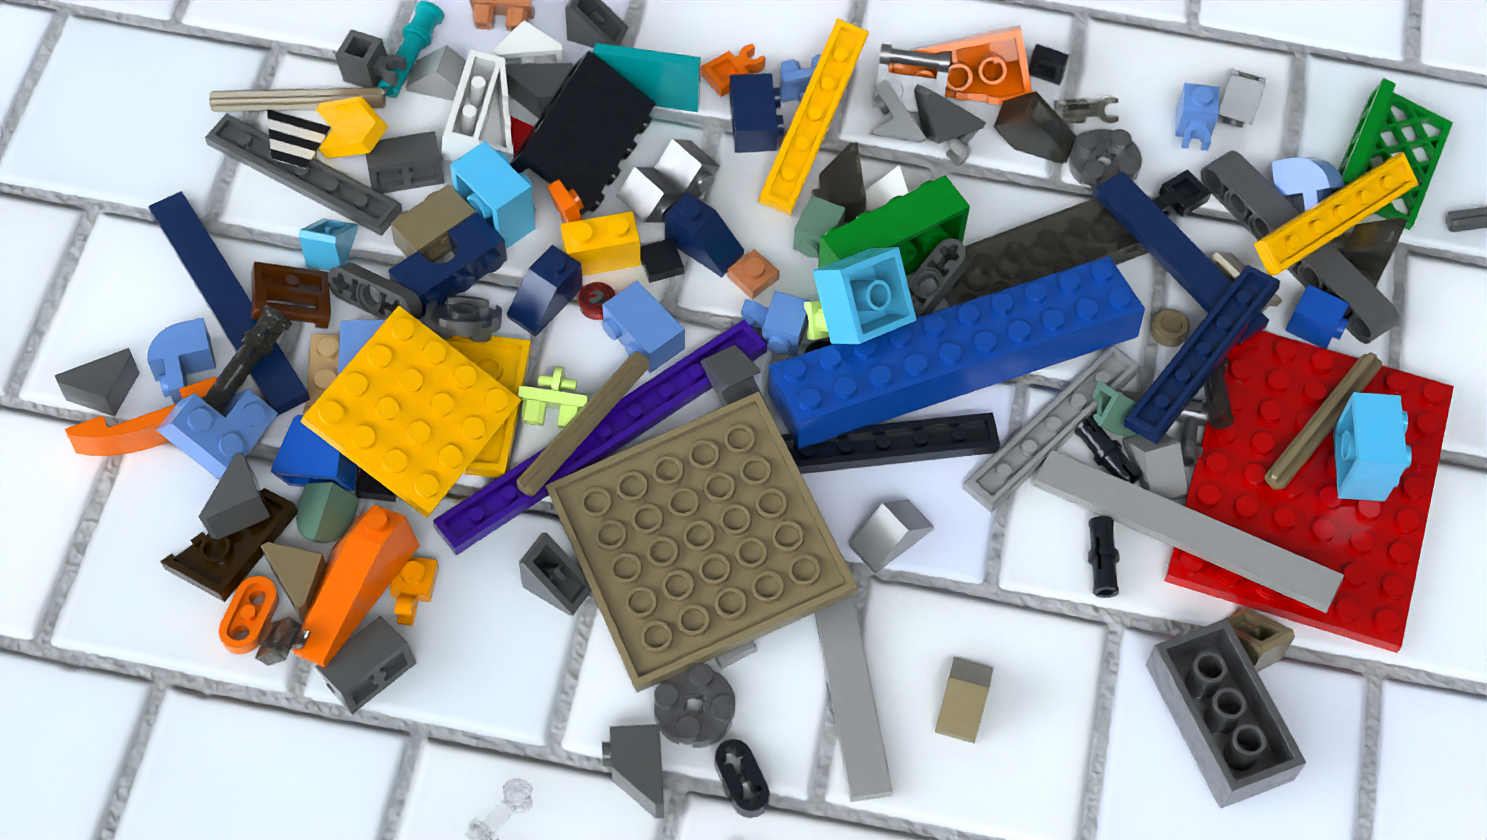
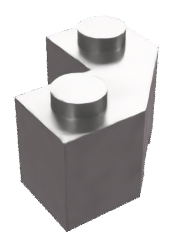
[616,139,720,223]

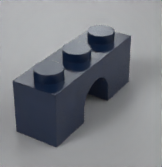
[388,212,507,319]

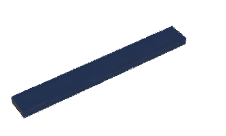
[148,191,310,416]

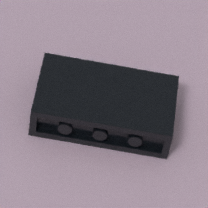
[510,50,656,215]

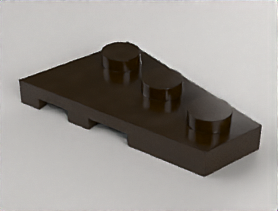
[160,488,298,602]

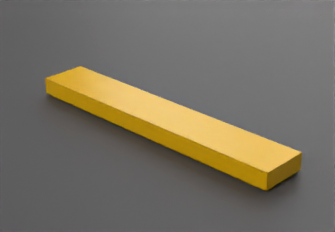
[758,18,869,216]
[1253,152,1418,276]

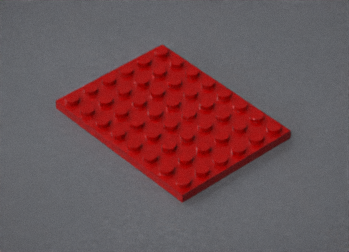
[1164,330,1454,653]

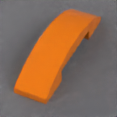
[65,376,226,456]

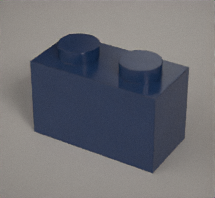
[729,73,784,153]

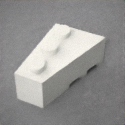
[441,49,514,163]

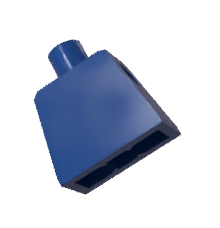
[271,415,357,491]

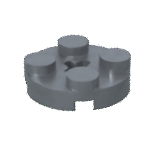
[1069,129,1142,192]
[426,296,502,342]
[654,663,735,748]

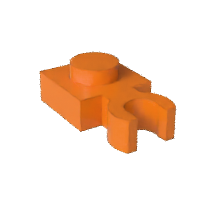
[701,44,765,97]
[546,179,584,223]

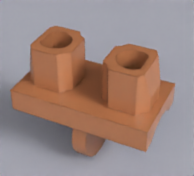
[469,0,535,32]

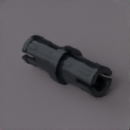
[1075,416,1141,484]
[1087,516,1120,598]

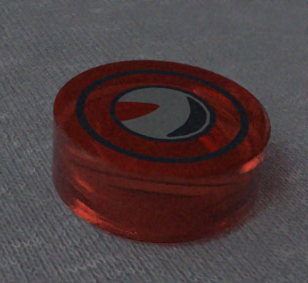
[579,282,615,320]

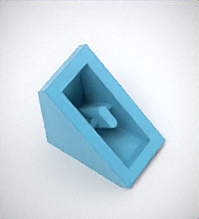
[299,218,358,271]

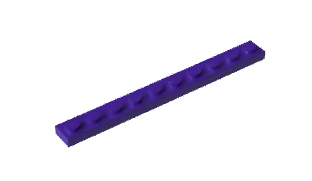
[433,319,767,556]

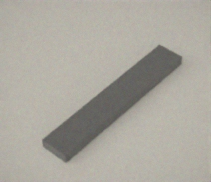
[205,113,403,236]

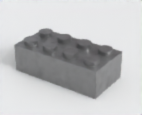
[1146,618,1307,809]

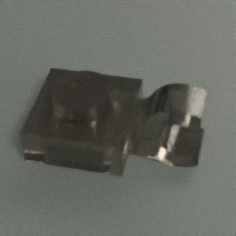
[1054,95,1118,124]
[255,617,311,666]

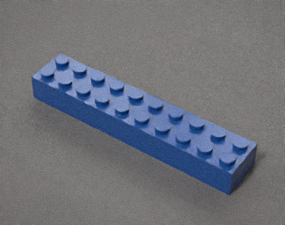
[768,256,1145,450]

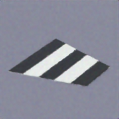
[267,109,331,169]

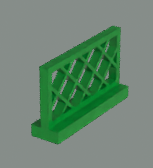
[1331,78,1453,230]

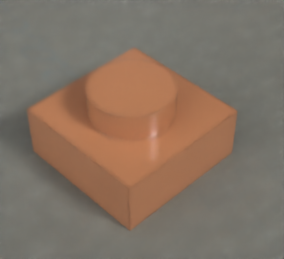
[727,249,779,300]

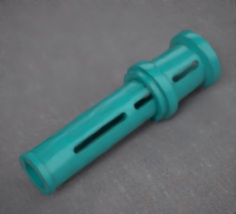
[377,1,445,98]

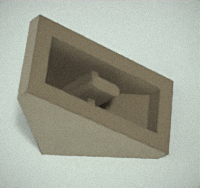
[261,542,326,623]
[1223,607,1295,672]
[934,657,993,743]

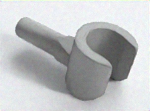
[946,130,979,165]

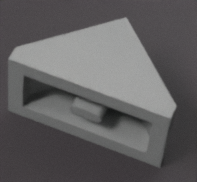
[406,45,466,101]
[1122,434,1188,501]
[849,500,934,574]

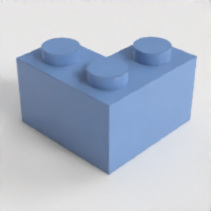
[157,389,278,479]

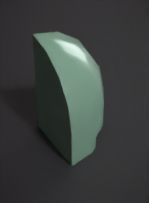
[1093,380,1138,437]
[296,482,359,543]

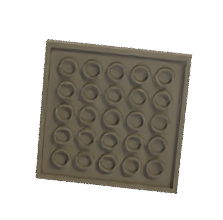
[545,391,859,693]

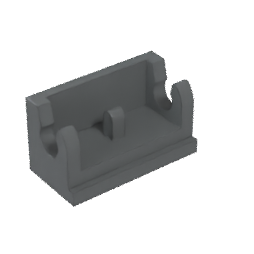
[366,131,444,194]
[315,616,417,714]

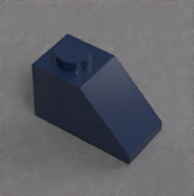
[664,192,744,278]
[507,244,583,337]

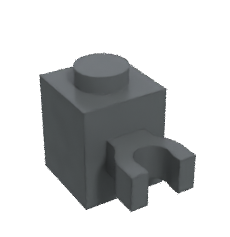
[335,29,407,88]

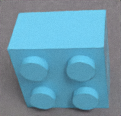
[450,141,536,249]
[813,247,916,344]
[1333,392,1412,501]

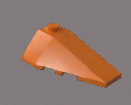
[888,25,1033,105]
[292,505,420,668]

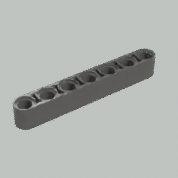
[1200,150,1399,344]

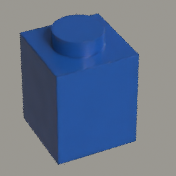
[1285,284,1350,349]

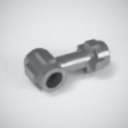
[1176,398,1210,467]

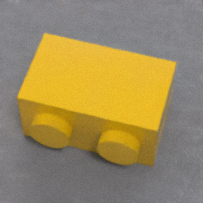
[560,211,641,276]

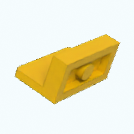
[316,96,388,159]

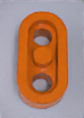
[219,576,279,654]

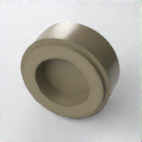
[1150,309,1190,347]

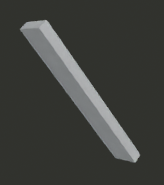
[963,344,1141,513]
[815,596,893,802]

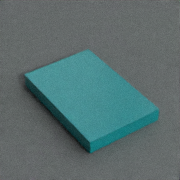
[593,43,701,112]

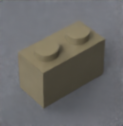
[390,184,476,263]

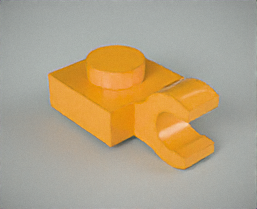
[390,557,439,626]

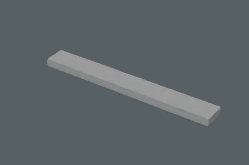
[1034,449,1344,613]

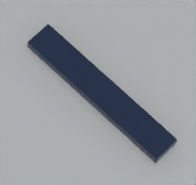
[1094,171,1269,345]
[1124,264,1280,444]

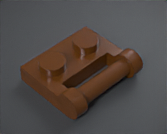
[251,261,331,329]

